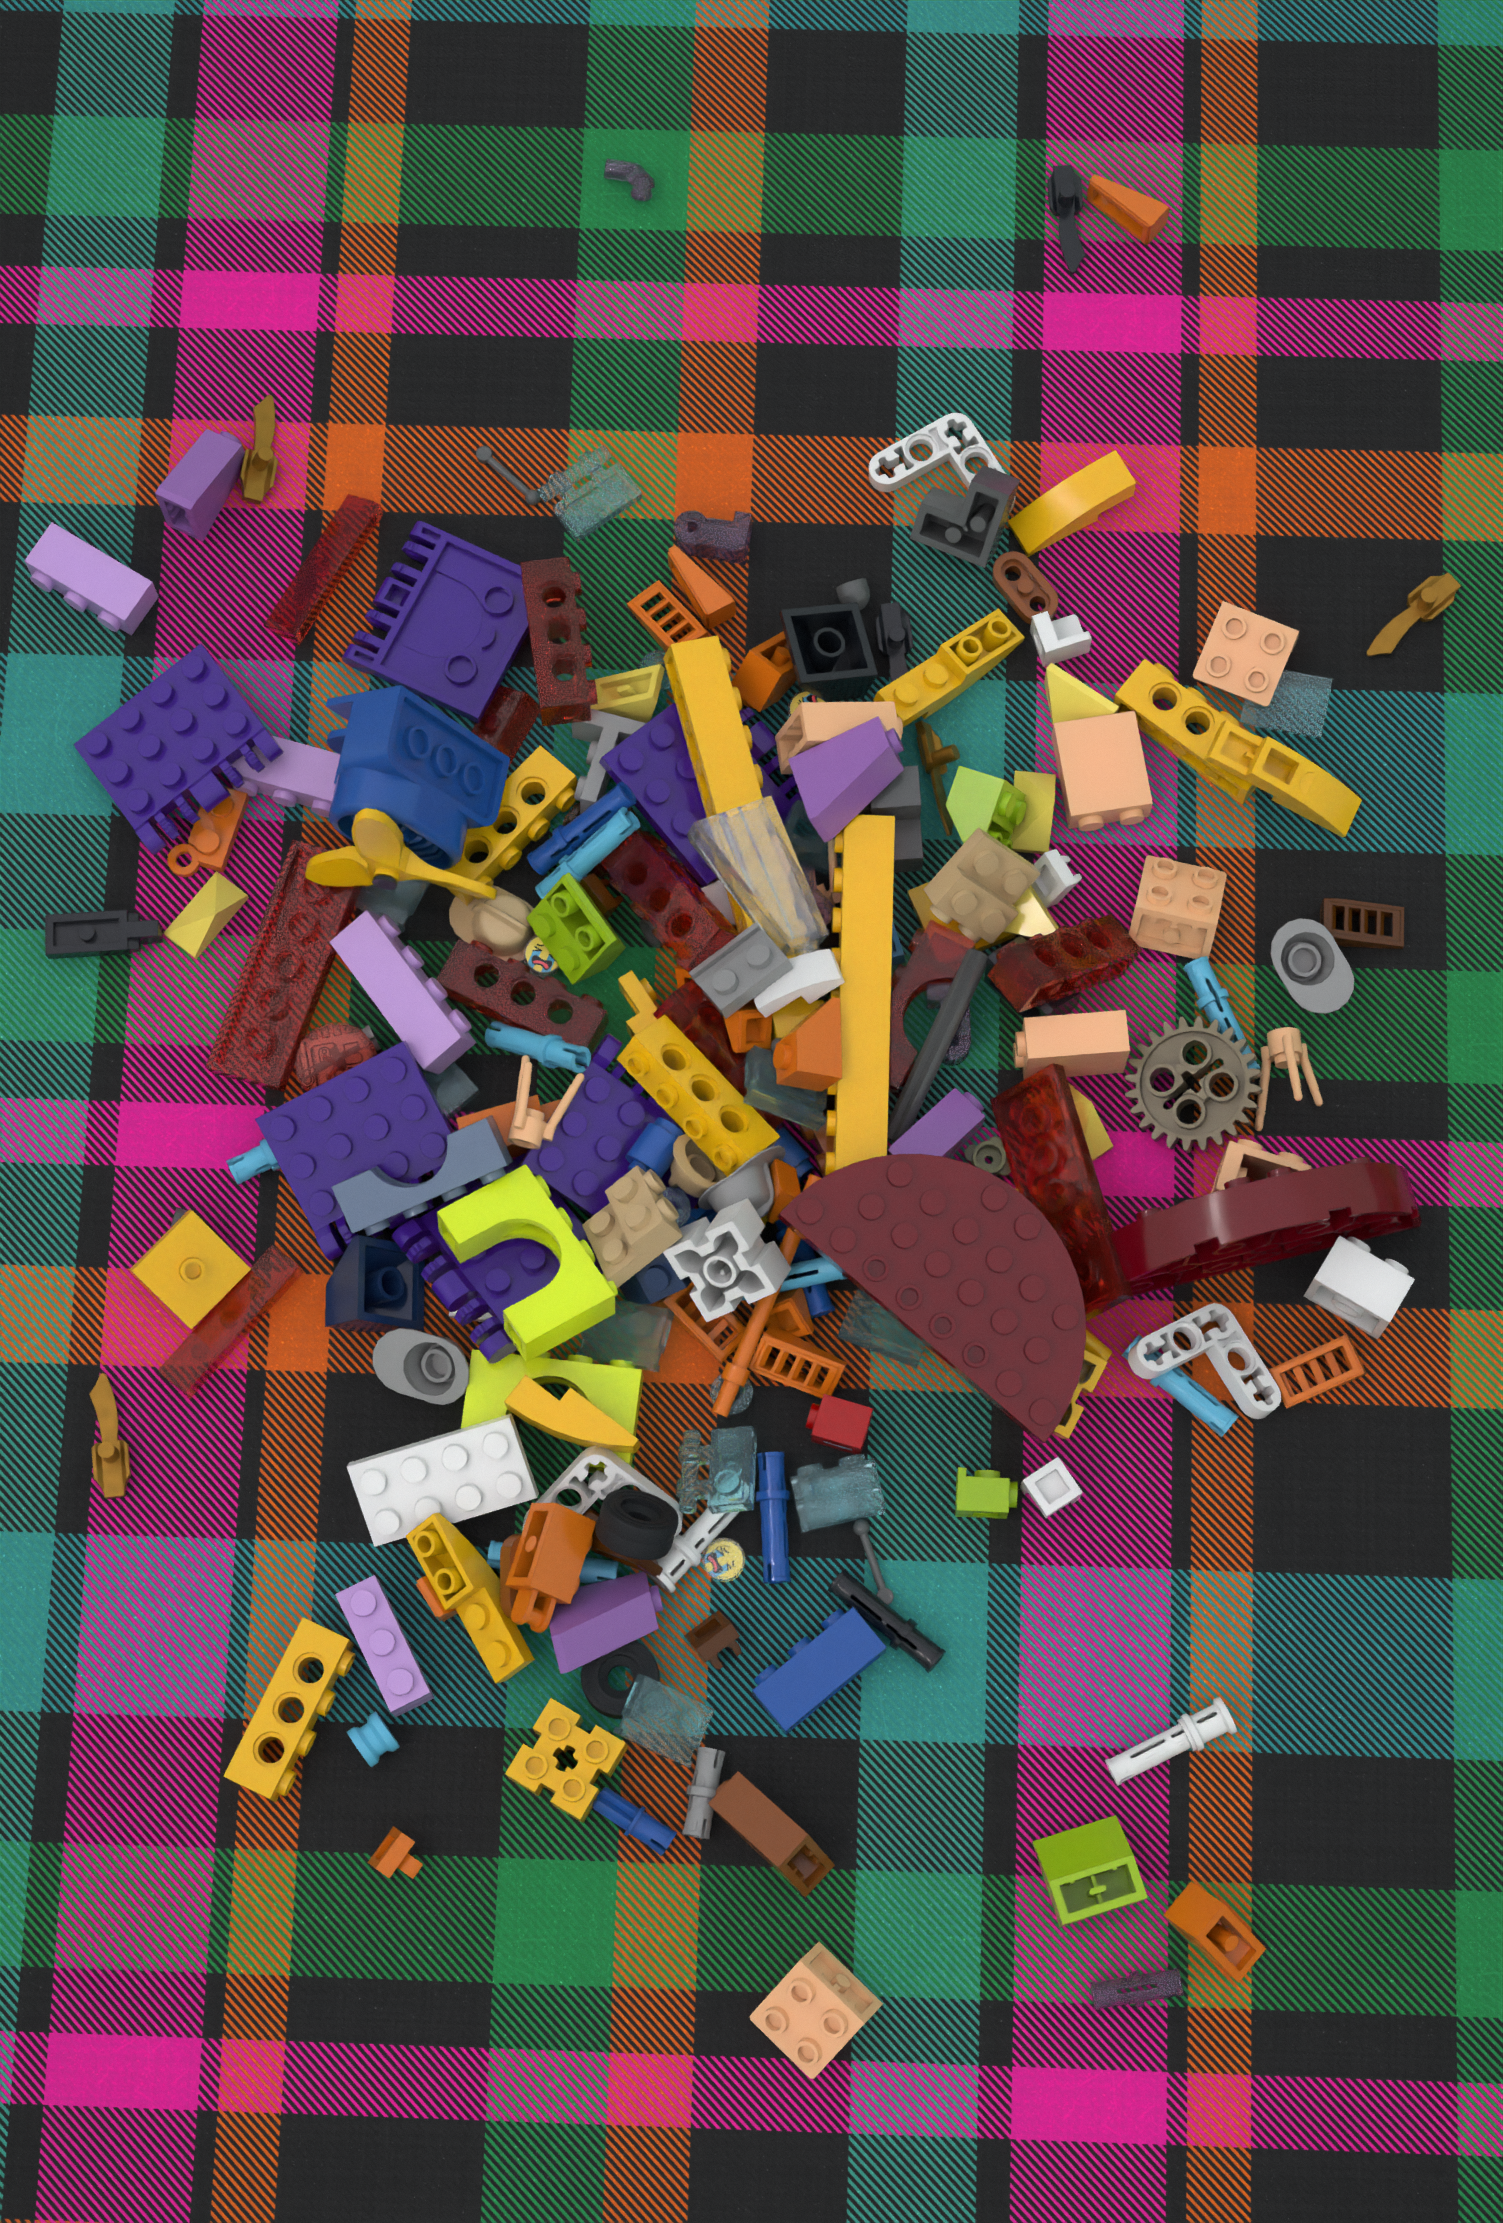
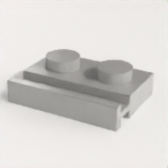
[689,922,793,1019]

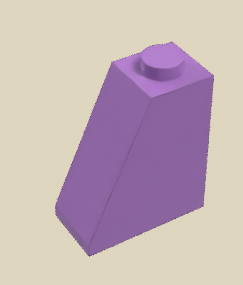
[155,429,245,542]
[788,716,904,843]
[887,1088,986,1158]
[549,1572,663,1674]

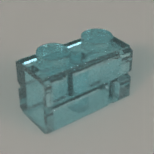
[790,1454,886,1533]

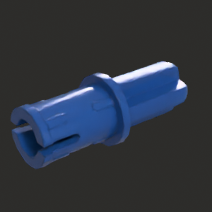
[592,1787,677,1856]

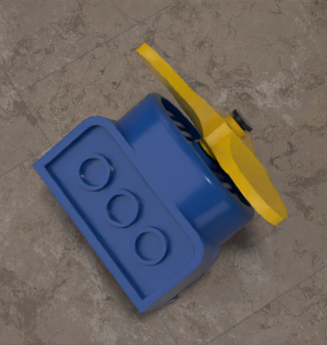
[305,685,510,900]

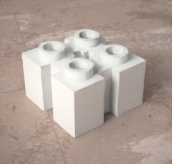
[663,1198,791,1322]

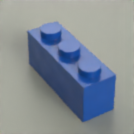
[752,1607,887,1735]

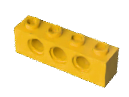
[1113,658,1263,805]
[444,745,578,906]
[617,1014,780,1177]
[223,1617,356,1802]

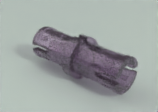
[1090,1968,1183,2010]

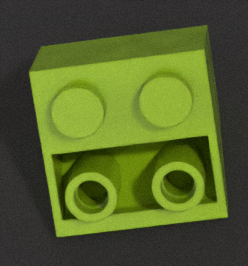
[945,766,1027,850]
[526,873,626,985]
[1032,1815,1148,1927]

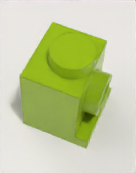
[955,1467,1018,1519]

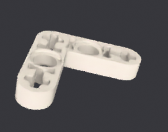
[869,413,1015,513]
[1128,1303,1281,1419]
[522,1446,683,1537]

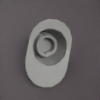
[1270,918,1354,1014]
[698,1145,786,1218]
[373,1328,470,1405]

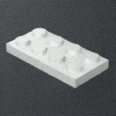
[347,1413,539,1547]

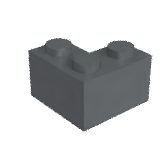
[910,465,1020,568]
[860,766,923,873]

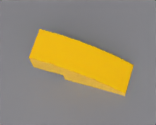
[1008,450,1136,557]
[504,1375,640,1453]

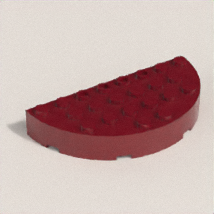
[777,1154,1086,1444]
[1081,1157,1422,1306]

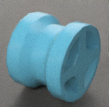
[347,1711,400,1767]

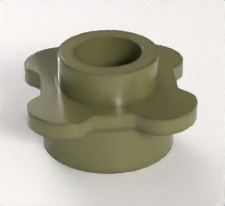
[965,1136,1013,1176]

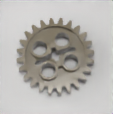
[1125,1016,1263,1153]

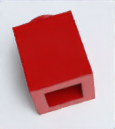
[805,1394,873,1456]

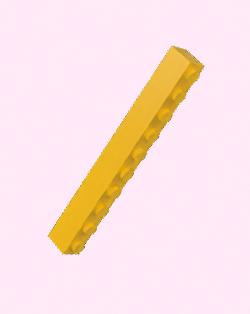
[663,635,824,1043]
[825,814,895,1176]

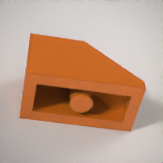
[731,631,797,712]
[773,997,842,1092]
[1163,1881,1266,1983]

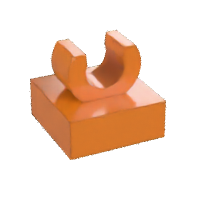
[367,1826,423,1879]

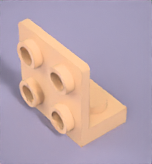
[1193,601,1299,707]
[1126,855,1227,959]
[1211,1139,1312,1193]
[750,1942,883,2079]

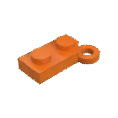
[167,787,250,877]

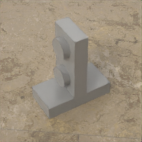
[572,705,646,814]

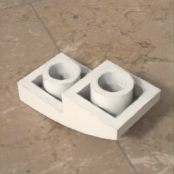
[753,949,845,1018]

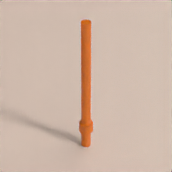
[711,1174,821,1418]

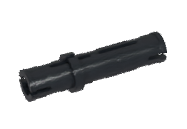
[828,1569,946,1673]

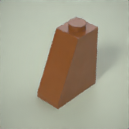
[708,1771,835,1898]

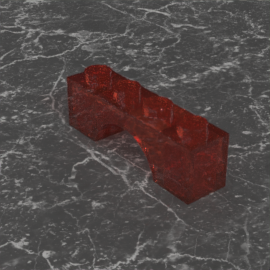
[889,920,975,1096]

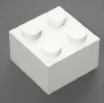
[1304,1235,1415,1339]

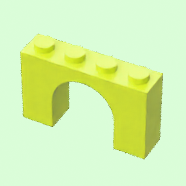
[437,1164,618,1363]
[461,1349,644,1473]

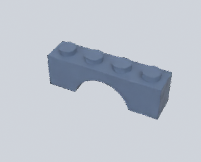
[331,1115,513,1236]

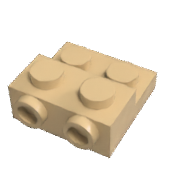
[923,827,1040,944]
[582,1165,683,1288]

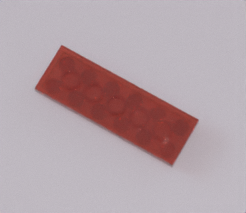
[205,840,362,1092]
[990,1063,1134,1321]

